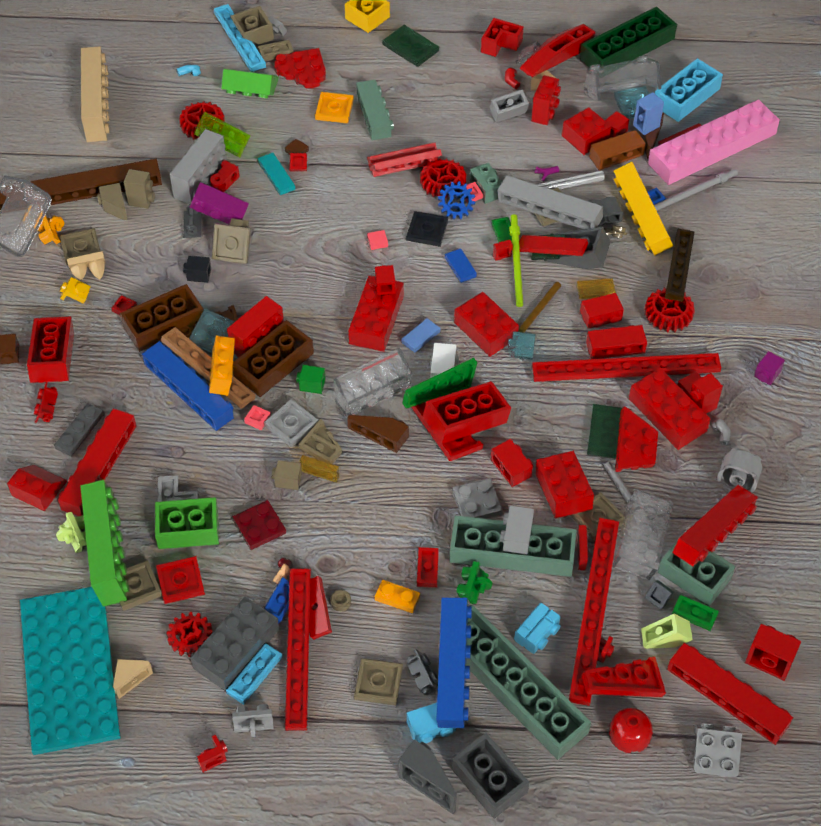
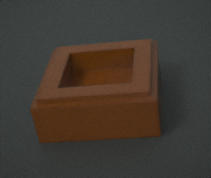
[285,139,309,155]

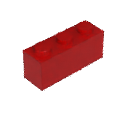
[586,325,647,359]

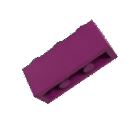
[190,182,249,225]

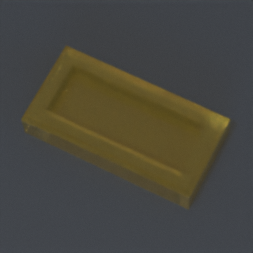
[576,278,616,299]
[300,455,339,482]

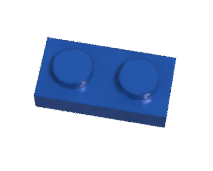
[263,577,290,624]

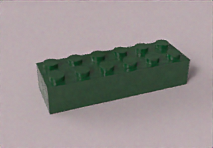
[580,6,677,77]

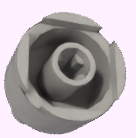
[718,448,762,493]

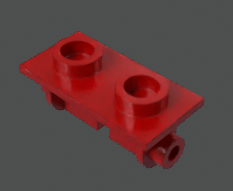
[33,382,58,423]

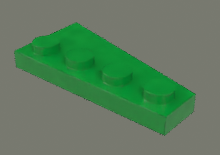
[402,358,478,408]

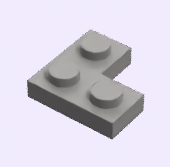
[158,475,199,502]

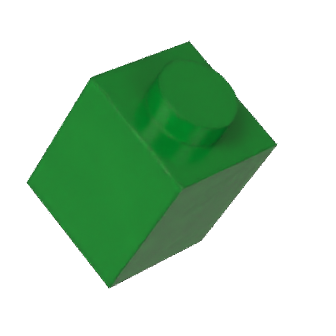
[296,365,326,394]

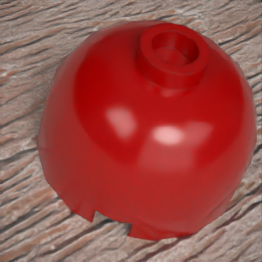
[609,708,653,753]

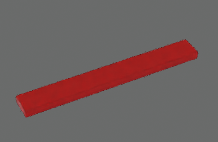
[285,568,311,731]

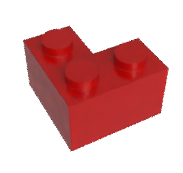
[481,18,524,57]
[677,371,723,414]

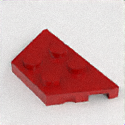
[615,406,658,472]

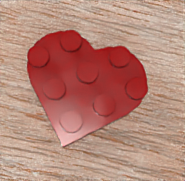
[275,48,326,88]

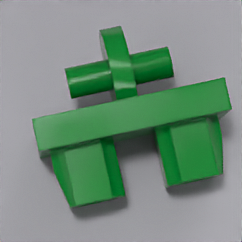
[456,561,493,604]

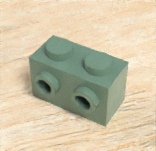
[470,163,503,204]

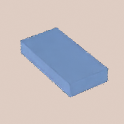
[402,318,440,353]

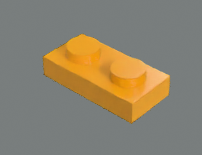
[374,580,420,613]

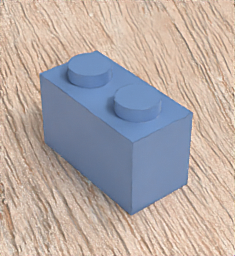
[633,92,664,135]

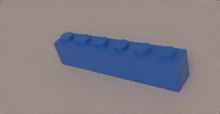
[142,341,234,431]
[436,598,472,728]

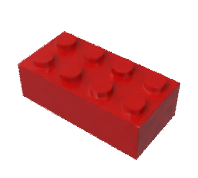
[348,275,404,352]
[27,316,74,383]
[629,368,711,450]
[422,381,511,444]

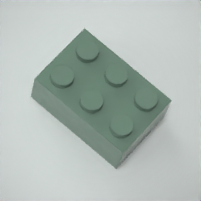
[658,533,736,607]

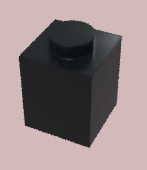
[183,256,211,283]

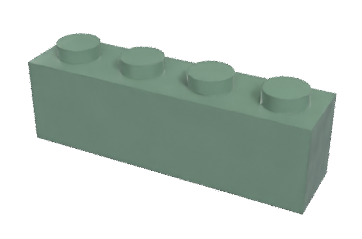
[356,79,394,141]

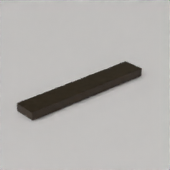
[665,228,695,302]

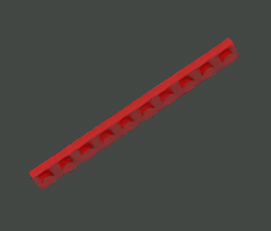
[532,353,721,382]
[569,518,619,706]

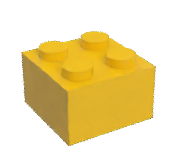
[345,0,390,33]

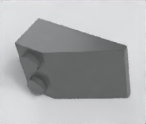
[547,227,611,269]
[399,739,457,814]

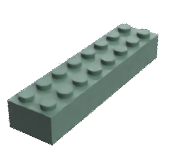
[466,605,591,760]

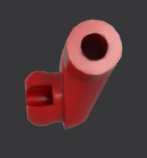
[505,67,521,89]

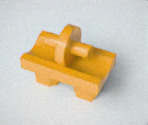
[34,211,64,244]

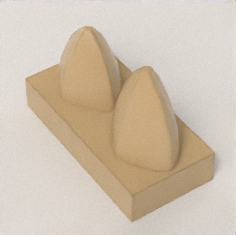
[67,251,105,280]

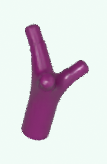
[534,166,559,181]

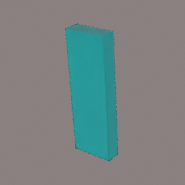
[258,153,296,195]

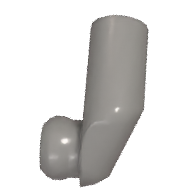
[711,418,731,446]

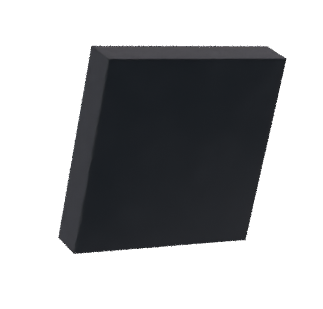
[406,211,448,247]

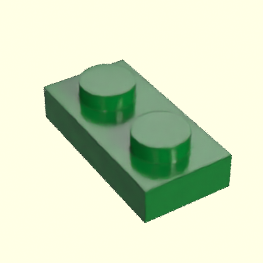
[672,595,719,632]

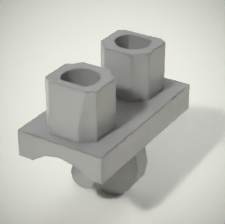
[232,704,274,738]

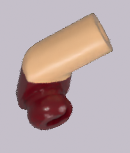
[273,558,292,584]

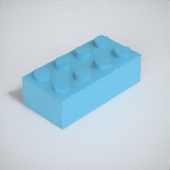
[655,58,723,122]

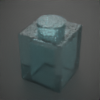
[507,331,536,360]

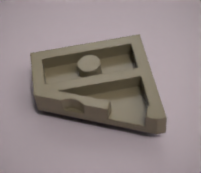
[299,419,342,467]

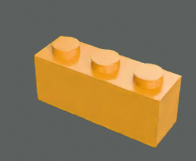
[209,335,235,396]

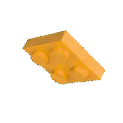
[315,92,354,123]

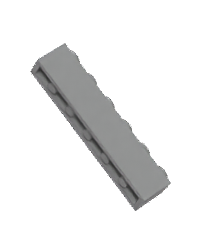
[497,176,603,229]

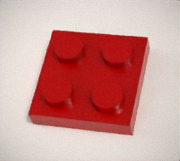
[156,556,205,604]

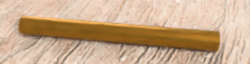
[518,282,561,334]

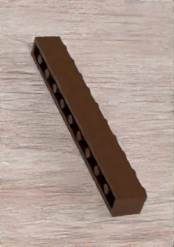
[0,158,162,214]

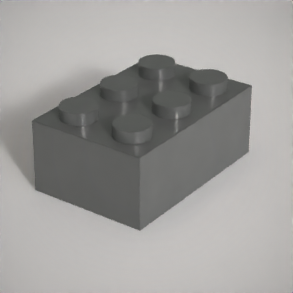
[451,733,530,819]

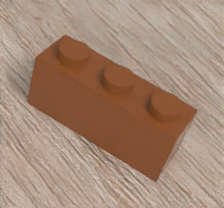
[589,130,646,170]

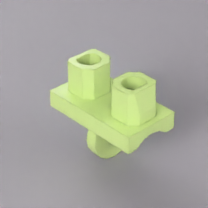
[56,512,87,553]

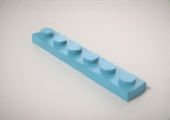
[214,4,266,72]

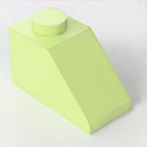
[641,614,693,649]

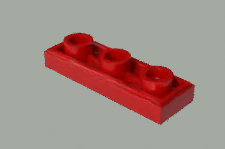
[310,576,332,640]

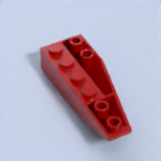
[520,24,596,77]

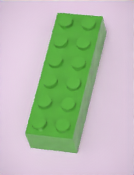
[80,480,129,607]

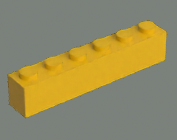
[614,162,673,256]

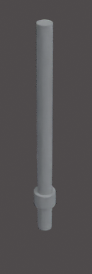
[654,169,738,211]

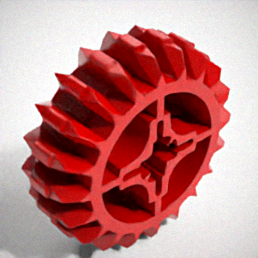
[179,101,225,140]
[420,158,466,199]
[644,287,695,333]

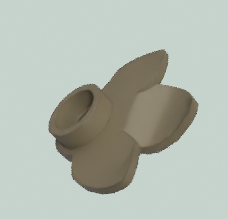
[604,225,627,238]

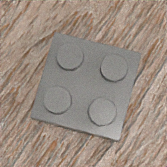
[264,399,319,448]
[452,478,502,519]

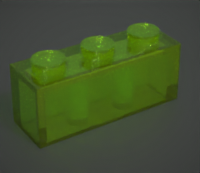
[195,112,251,158]

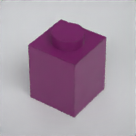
[754,351,785,386]

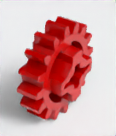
[167,612,213,657]

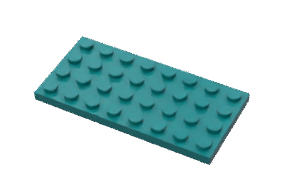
[20,587,121,755]

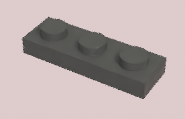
[54,403,104,457]

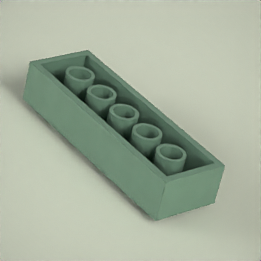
[450,515,576,577]

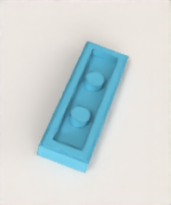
[226,643,283,705]

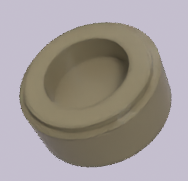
[330,590,351,612]

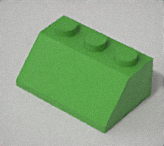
[221,69,279,98]

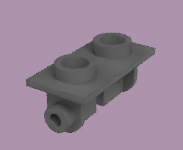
[183,203,202,238]
[407,649,438,695]

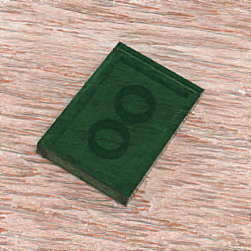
[382,25,439,67]
[587,404,631,458]

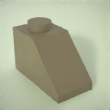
[97,183,127,220]

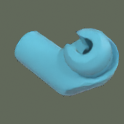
[176,65,201,76]

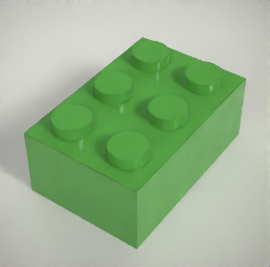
[155,497,219,549]

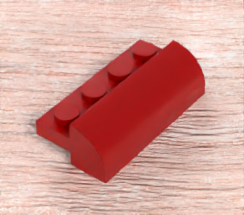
[367,142,442,177]

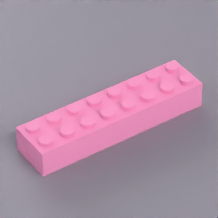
[648,99,780,185]

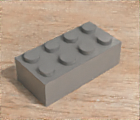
[170,129,227,204]

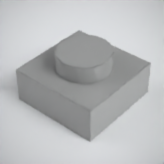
[268,16,287,36]

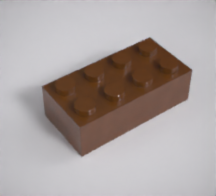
[120,284,205,352]
[233,320,314,397]

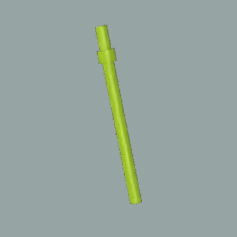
[509,214,523,307]

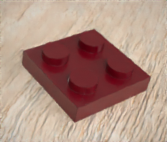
[232,500,286,550]

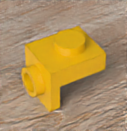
[60,277,91,303]

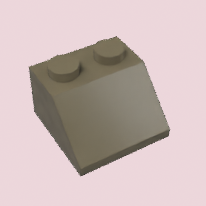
[230,6,274,45]

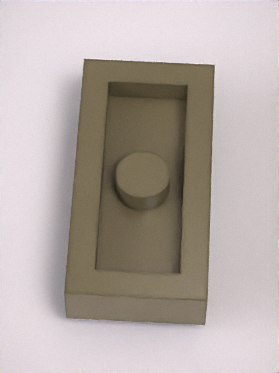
[258,40,293,61]

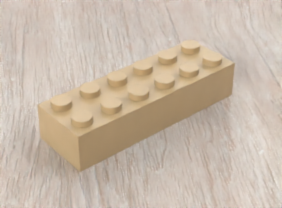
[81,46,110,142]

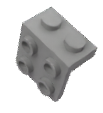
[694,722,742,777]

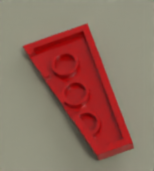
[411,403,484,461]
[581,656,666,697]

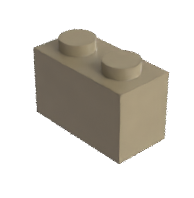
[124,169,155,209]

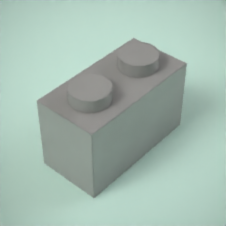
[490,89,529,123]
[500,505,534,554]

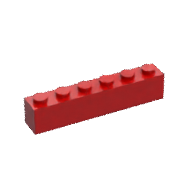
[58,408,136,516]
[672,484,758,566]
[667,643,794,745]

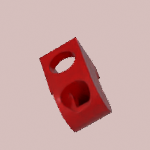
[210,160,240,192]

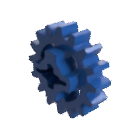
[438,181,475,220]

